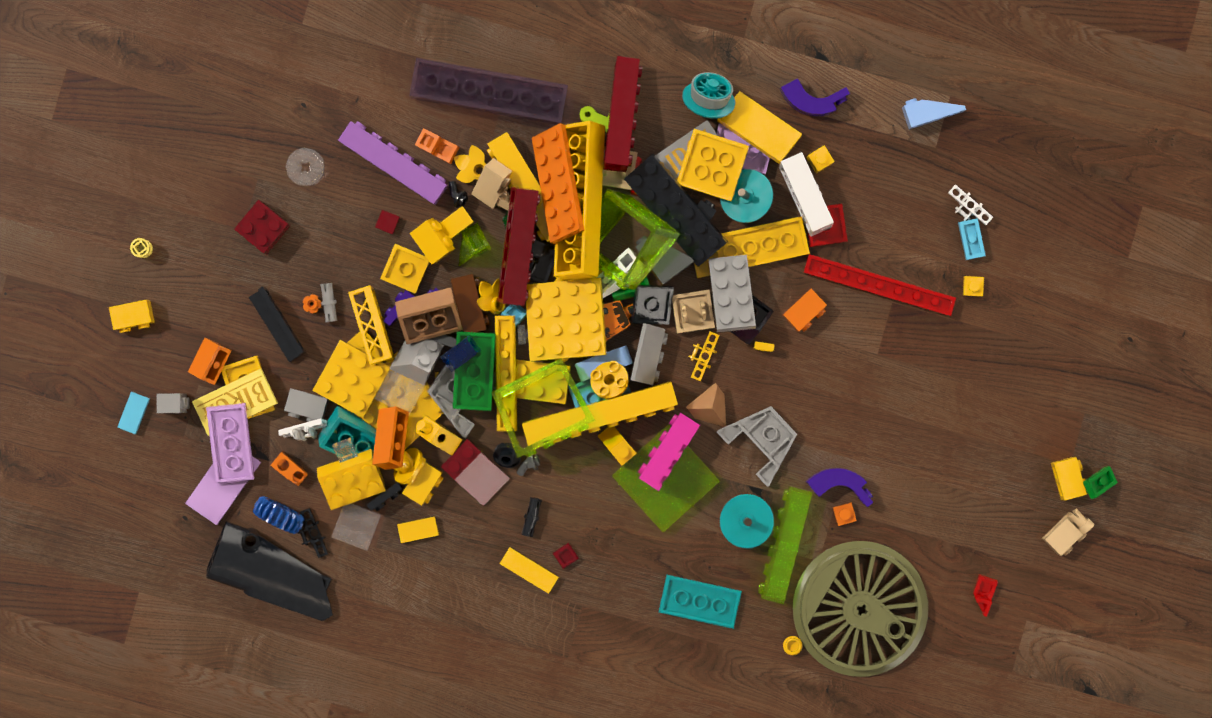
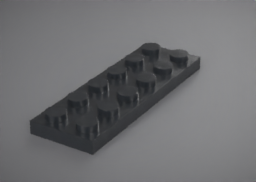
[624,153,728,267]

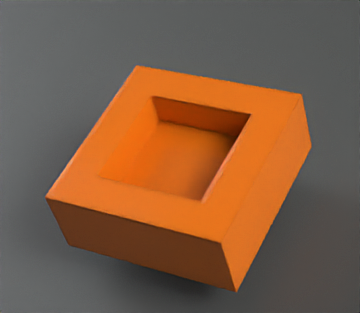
[832,502,857,526]

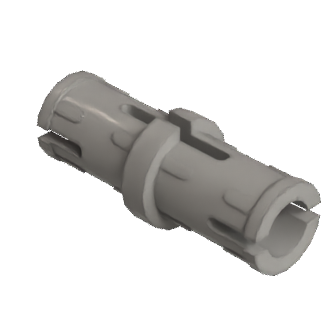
[320,283,338,322]

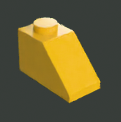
[598,427,637,465]

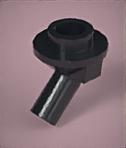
[449,181,468,208]

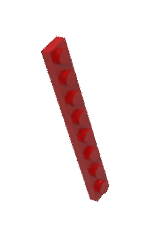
[803,254,956,316]

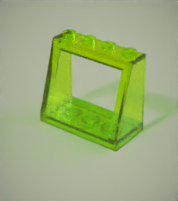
[599,189,680,290]

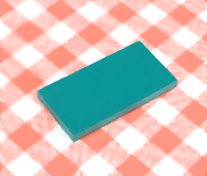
[658,574,742,629]

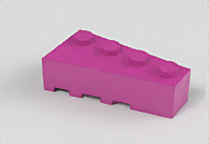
[638,413,700,491]

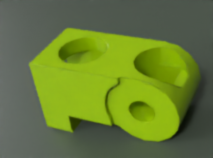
[579,106,609,134]

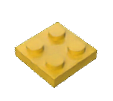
[380,244,429,294]

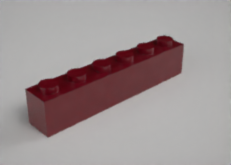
[603,56,643,173]
[497,187,540,306]

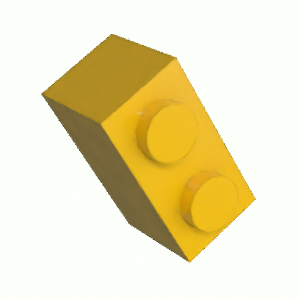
[409,218,455,265]
[109,300,155,333]
[1051,457,1087,501]
[402,462,444,506]

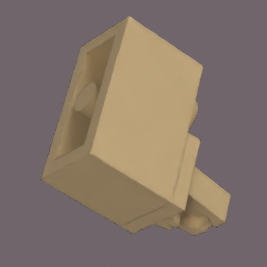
[471,158,512,211]

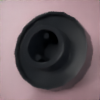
[493,443,522,468]

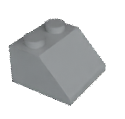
[390,339,444,385]

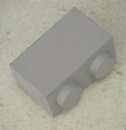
[284,388,329,422]
[157,393,190,413]

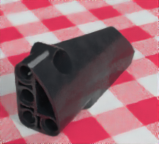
[206,521,333,621]

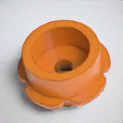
[303,295,321,314]

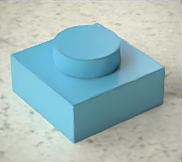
[501,304,527,328]

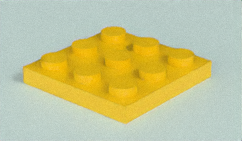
[677,129,750,202]
[312,340,390,418]

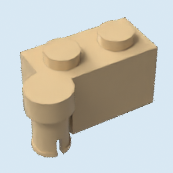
[1042,508,1094,556]

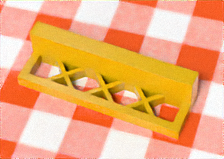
[348,285,395,365]

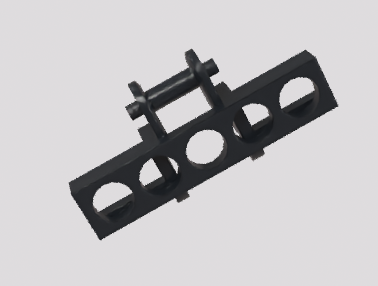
[297,508,329,558]

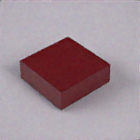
[375,210,400,235]
[553,542,579,569]

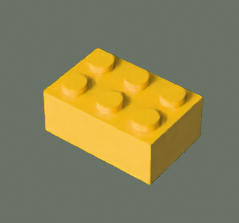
[317,449,386,510]

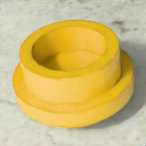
[783,636,802,655]

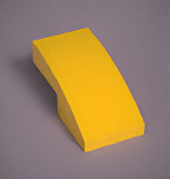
[440,206,474,239]

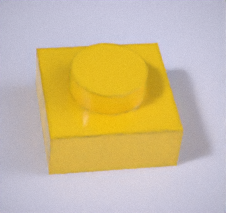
[963,276,984,297]

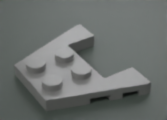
[427,360,496,439]
[717,406,797,487]

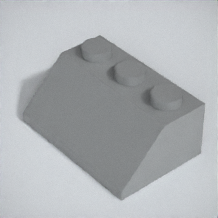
[630,323,668,385]

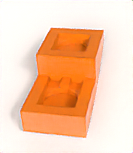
[415,128,460,164]

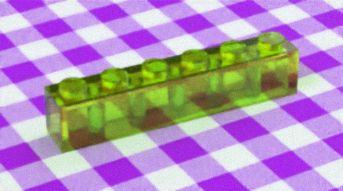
[758,486,812,604]

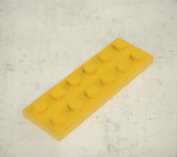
[694,216,810,278]

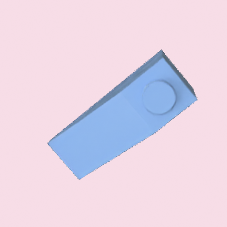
[902,98,966,129]

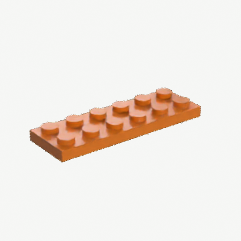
[532,123,584,244]

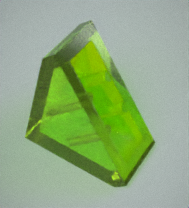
[458,223,492,267]

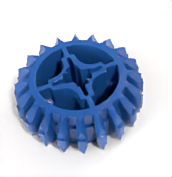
[253,496,305,534]

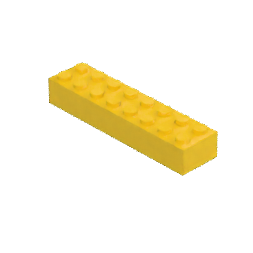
[554,121,605,280]
[522,381,678,449]

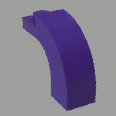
[780,78,850,116]
[805,468,873,507]

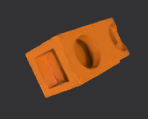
[270,450,308,486]

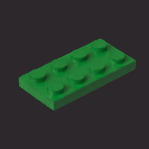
[453,331,495,411]

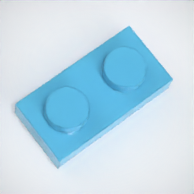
[958,218,986,260]

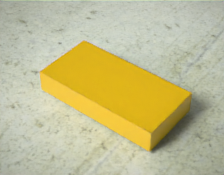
[397,516,439,543]

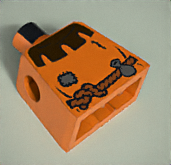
[603,300,633,341]

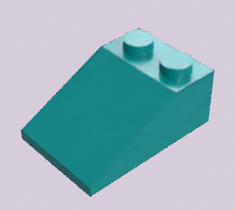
[318,406,376,458]

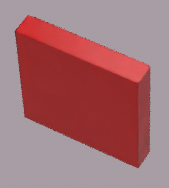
[807,204,848,247]

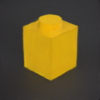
[806,145,834,174]

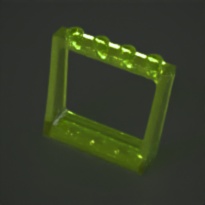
[492,358,595,458]

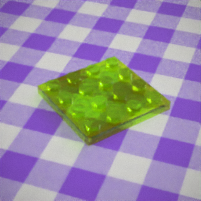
[612,424,720,532]

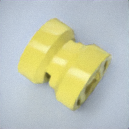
[130,238,153,258]

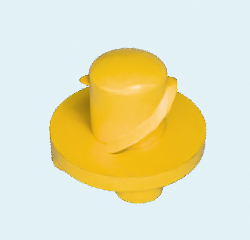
[590,361,629,399]
[393,448,426,485]

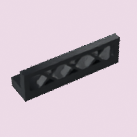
[249,286,306,362]

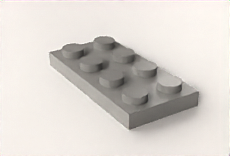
[708,255,756,332]

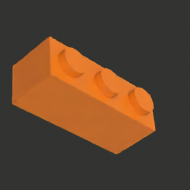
[372,406,409,470]

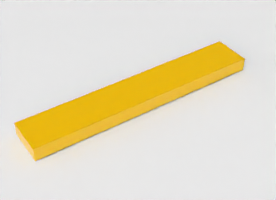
[495,316,517,431]

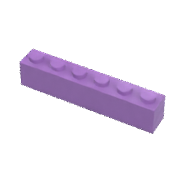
[338,121,448,205]

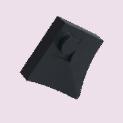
[529,239,555,283]

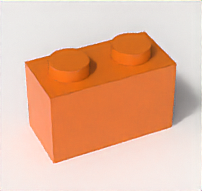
[782,289,827,332]
[188,338,231,385]

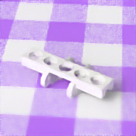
[948,185,993,225]
[278,418,327,441]

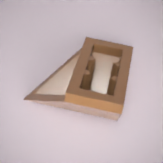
[686,383,726,427]

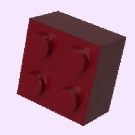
[234,200,291,255]

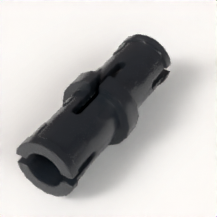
[521,497,542,537]

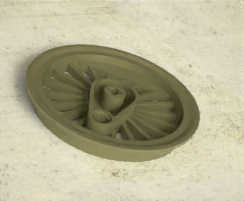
[793,541,928,677]

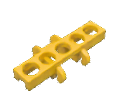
[688,331,719,381]

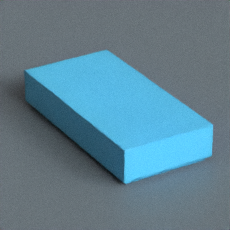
[117,392,150,434]

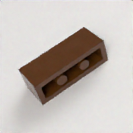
[451,274,490,333]

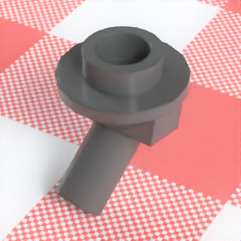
[517,451,540,476]

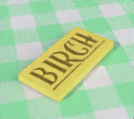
[192,369,278,436]

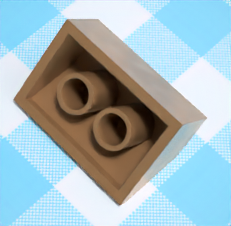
[395,288,463,344]

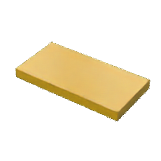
[717,91,802,164]

